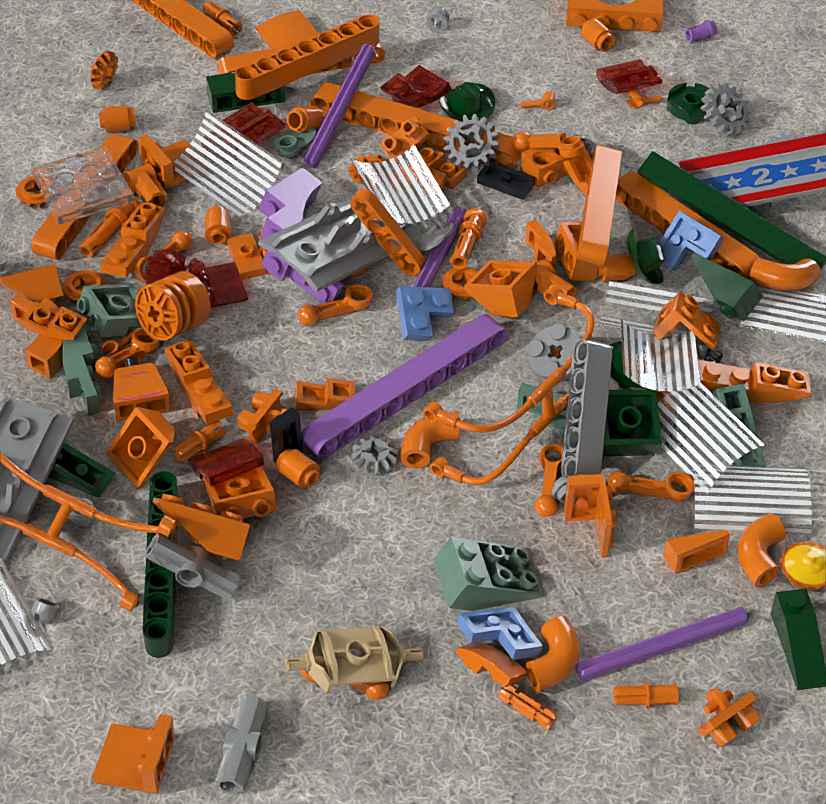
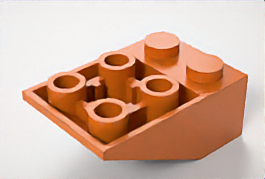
[153,494,250,561]

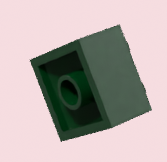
[602,389,662,456]

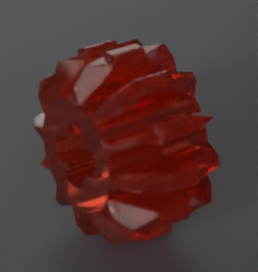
[144,249,188,285]

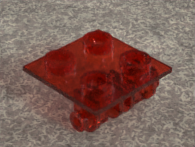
[187,258,248,308]

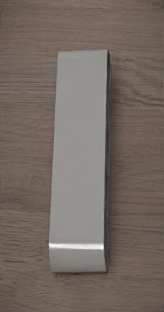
[561,339,612,477]

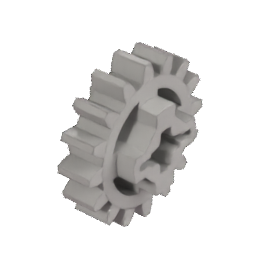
[701,83,752,137]
[444,114,500,171]

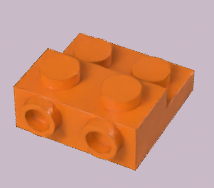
[203,464,277,519]

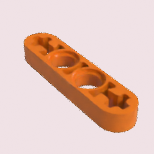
[350,189,425,276]

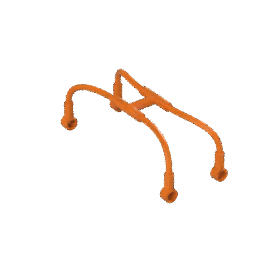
[423,285,595,485]
[0,452,177,612]

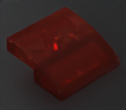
[596,59,662,94]
[380,65,452,108]
[214,102,286,150]
[188,438,265,486]

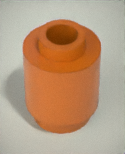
[581,18,615,52]
[99,105,136,132]
[287,105,323,133]
[204,206,232,244]
[596,253,636,282]
[276,448,320,489]

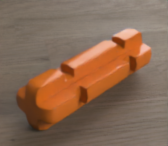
[498,685,557,730]

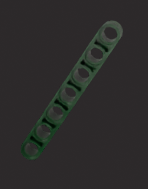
[142,471,179,658]

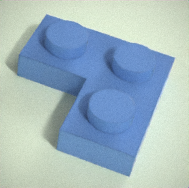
[658,211,724,271]
[396,286,454,341]
[457,606,543,660]

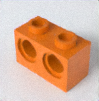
[520,148,569,188]
[554,221,599,281]

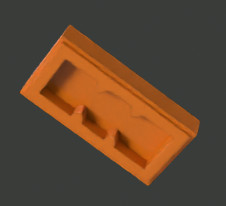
[226,233,266,280]

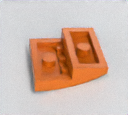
[255,10,319,49]

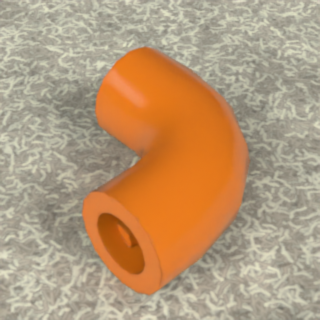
[749,257,821,291]
[401,412,460,468]
[737,513,786,588]
[526,616,581,692]

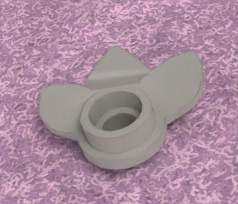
[411,222,454,257]

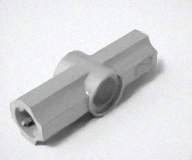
[145,533,240,600]
[215,695,268,795]

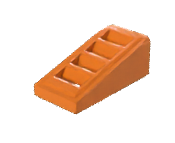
[663,530,730,574]

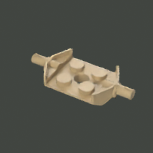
[285,626,423,693]

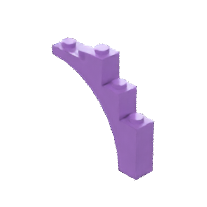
[258,167,344,304]

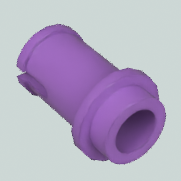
[685,20,717,43]

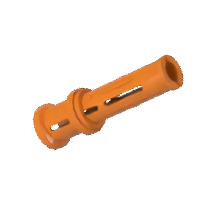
[78,192,140,258]
[450,208,487,270]

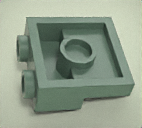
[77,283,141,337]

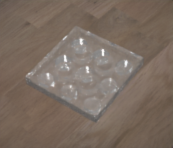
[31,146,134,224]

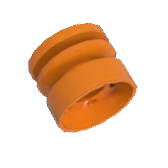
[135,271,211,341]

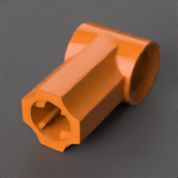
[124,163,168,207]
[532,260,577,307]

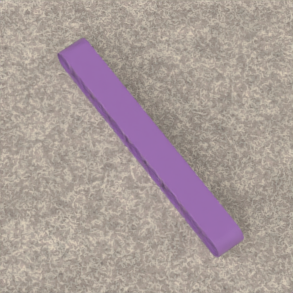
[301,314,508,460]

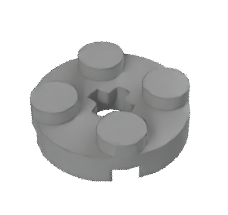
[527,323,581,381]

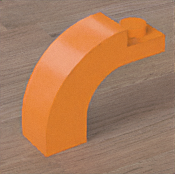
[10,294,64,379]

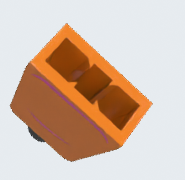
[113,357,170,422]

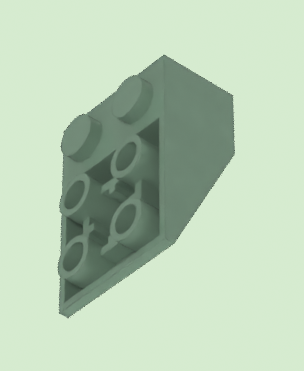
[434,536,545,611]

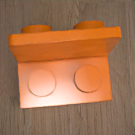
[138,134,210,190]
[652,291,720,350]
[93,714,175,794]

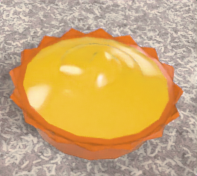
[780,541,826,591]

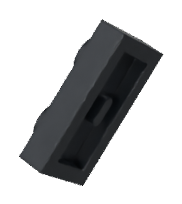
[477,161,535,200]
[269,407,303,463]

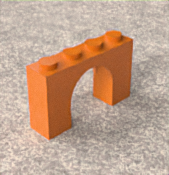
[566,0,663,32]

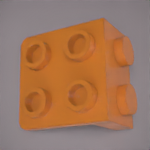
[563,474,617,557]

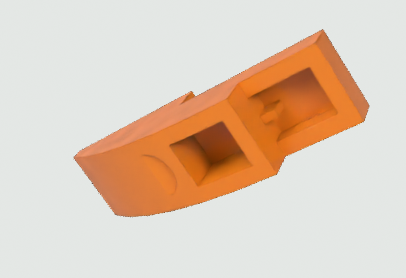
[101,202,165,277]
[164,340,234,424]
[696,359,811,403]

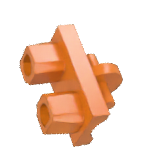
[380,115,431,163]
[237,388,283,443]
[697,688,760,747]

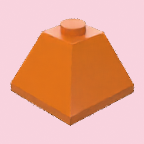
[464,260,537,319]
[0,264,64,304]
[105,407,175,489]

